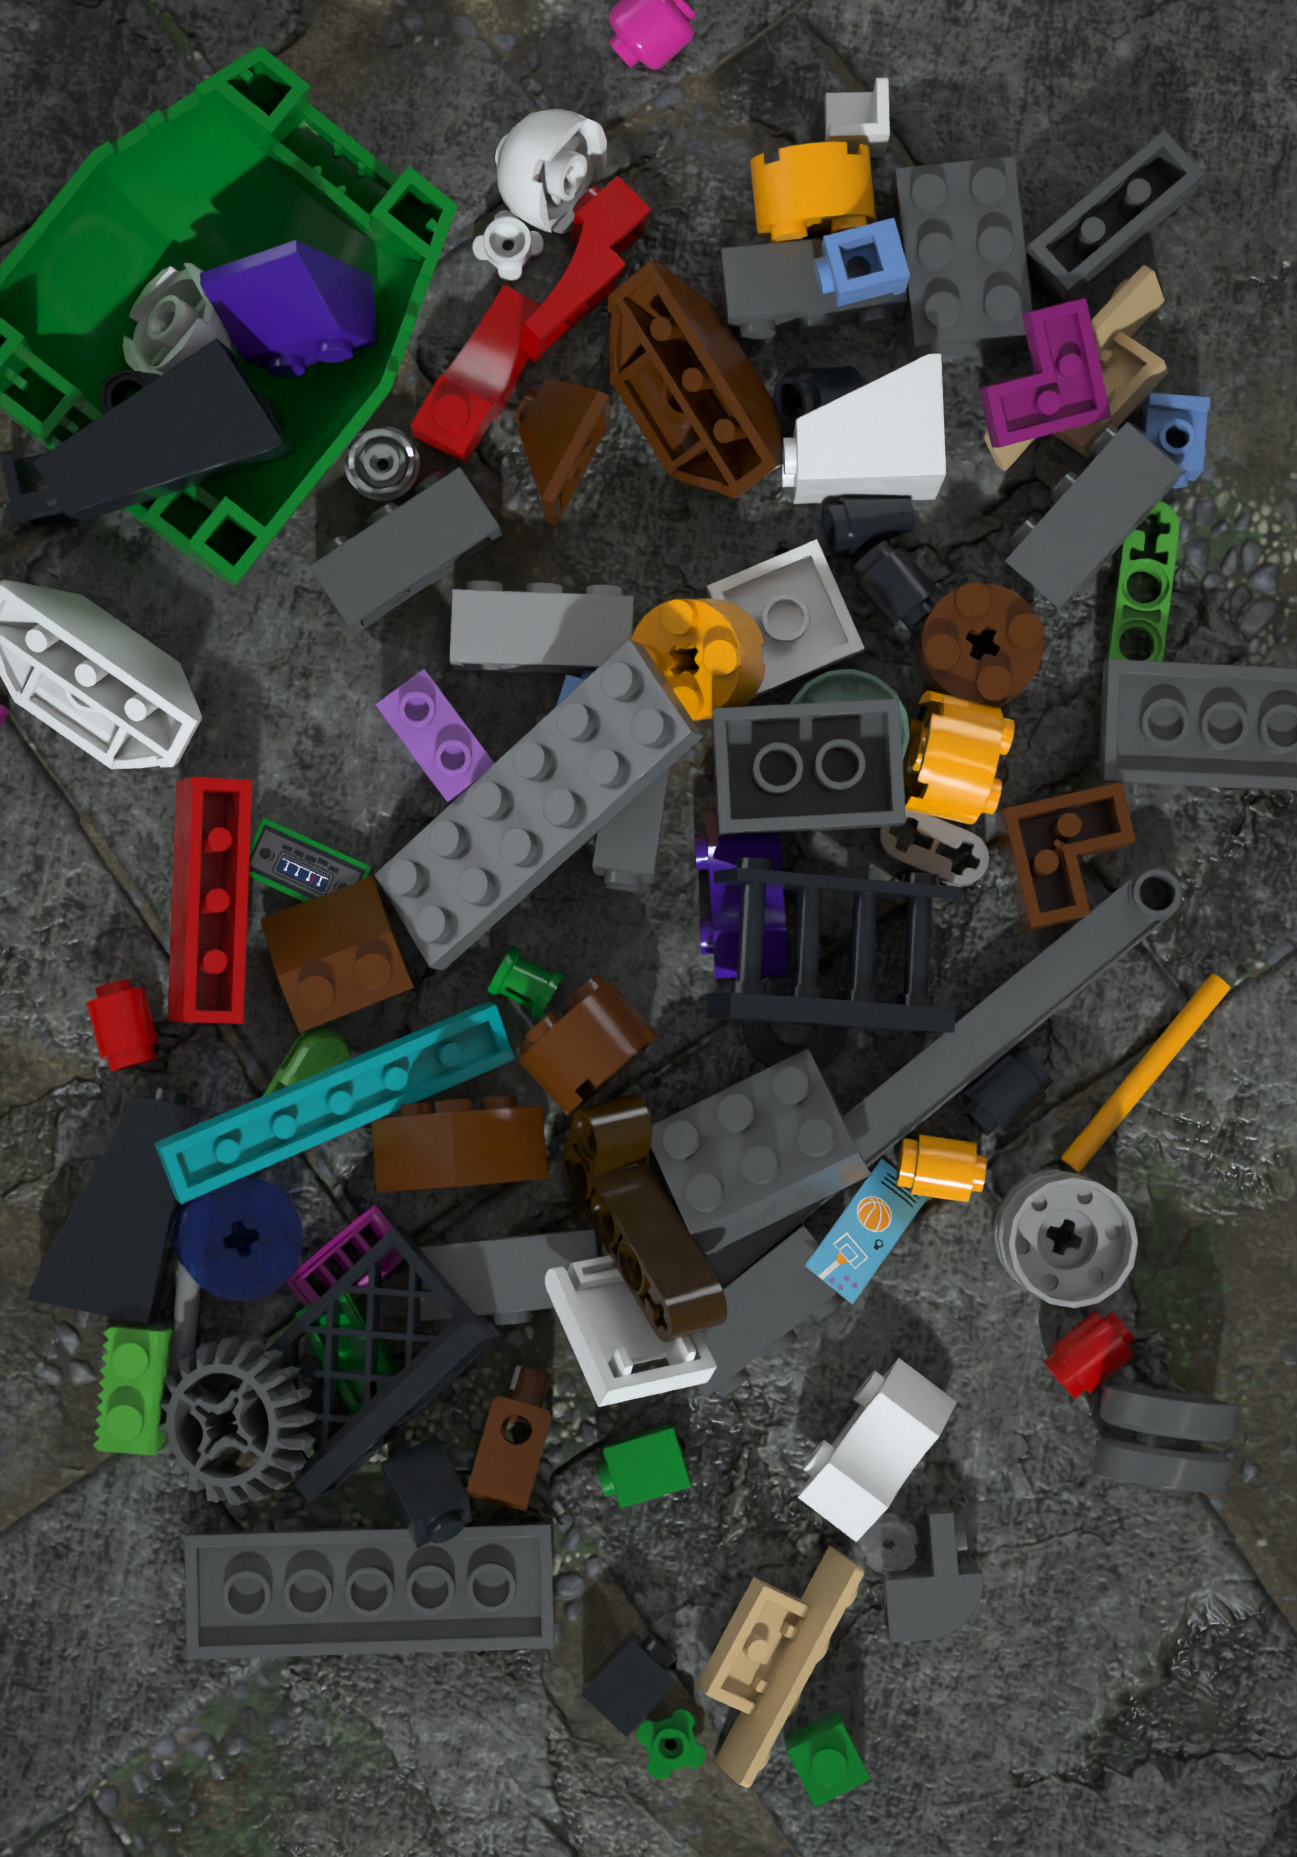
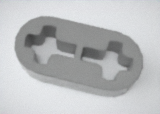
[878,810,989,887]

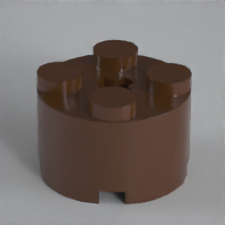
[917,582,1044,707]
[517,974,659,1116]

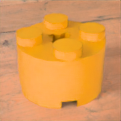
[750,142,876,243]
[631,598,766,721]
[903,690,1015,825]

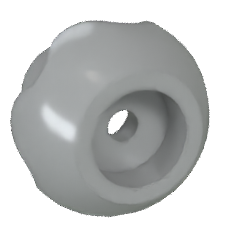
[345,427,420,501]

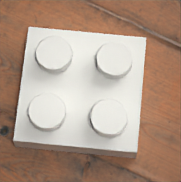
[707,539,865,698]

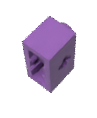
[375,669,495,805]

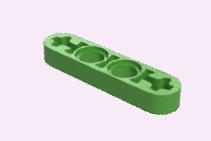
[1100,501,1180,714]

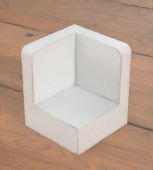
[824,78,890,157]

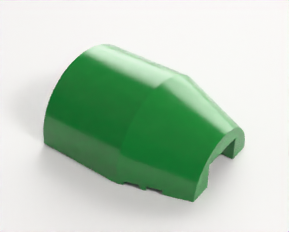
[0,45,458,587]

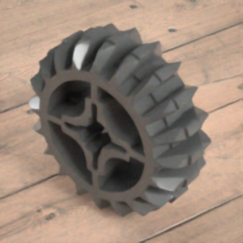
[158,1337,317,1505]

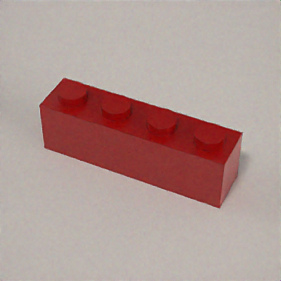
[167,777,252,1024]

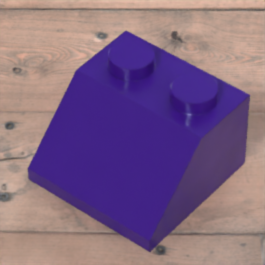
[200,240,377,378]

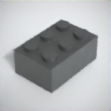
[890,156,1033,363]
[711,698,906,836]
[651,1049,871,1255]

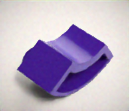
[694,808,787,978]

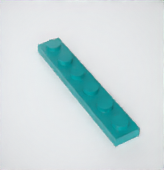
[154,1001,515,1204]

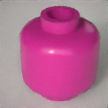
[608,0,697,70]

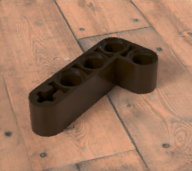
[564,1094,727,1342]

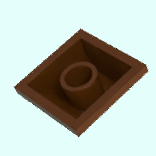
[514,377,611,527]

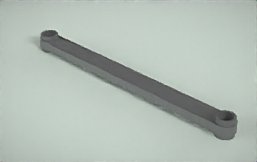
[694,867,1182,1288]

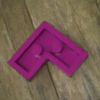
[979,298,1112,448]

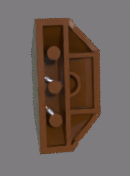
[608,260,783,498]

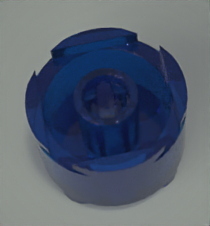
[173,1176,303,1301]

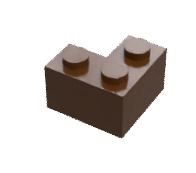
[995,782,1136,932]
[371,1095,548,1192]

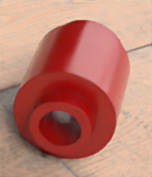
[86,979,159,1072]
[1043,1310,1136,1399]

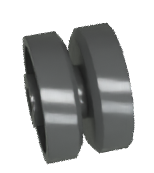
[1093,1385,1239,1493]

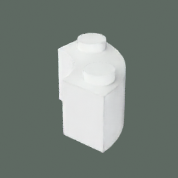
[798,1358,957,1542]

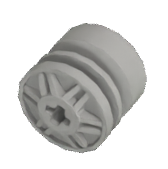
[992,1169,1138,1308]

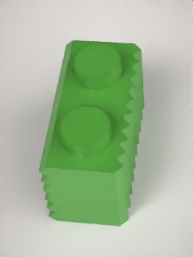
[93,1323,174,1455]

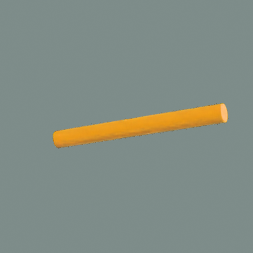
[1060,973,1231,1173]

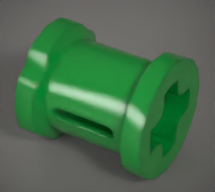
[487,945,565,1020]

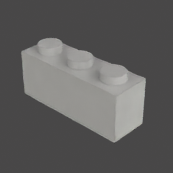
[450,580,634,675]

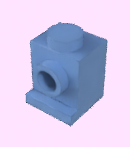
[813,218,910,307]
[1139,393,1210,488]

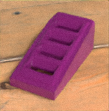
[284,1204,405,1307]

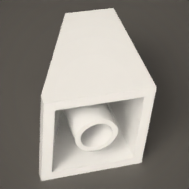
[781,353,946,504]

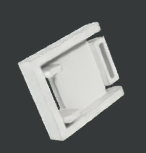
[545,1255,717,1407]

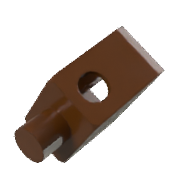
[467,1366,553,1513]

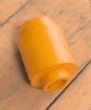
[896,1134,987,1202]

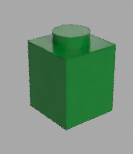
[595,1422,691,1508]
[784,1710,870,1807]

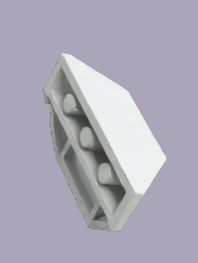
[0,579,202,769]

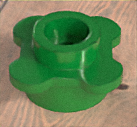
[636,1708,705,1780]

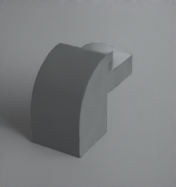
[881,1505,984,1643]

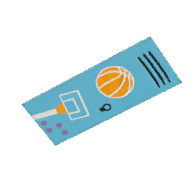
[805,1159,928,1304]

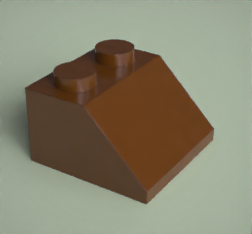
[260,875,417,1033]

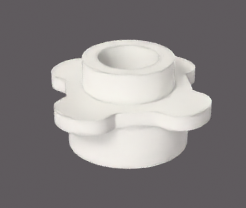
[473,210,544,281]

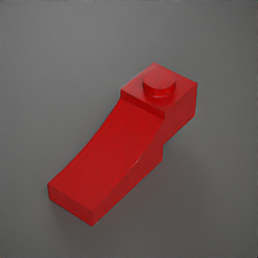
[518,176,651,362]
[410,284,541,465]

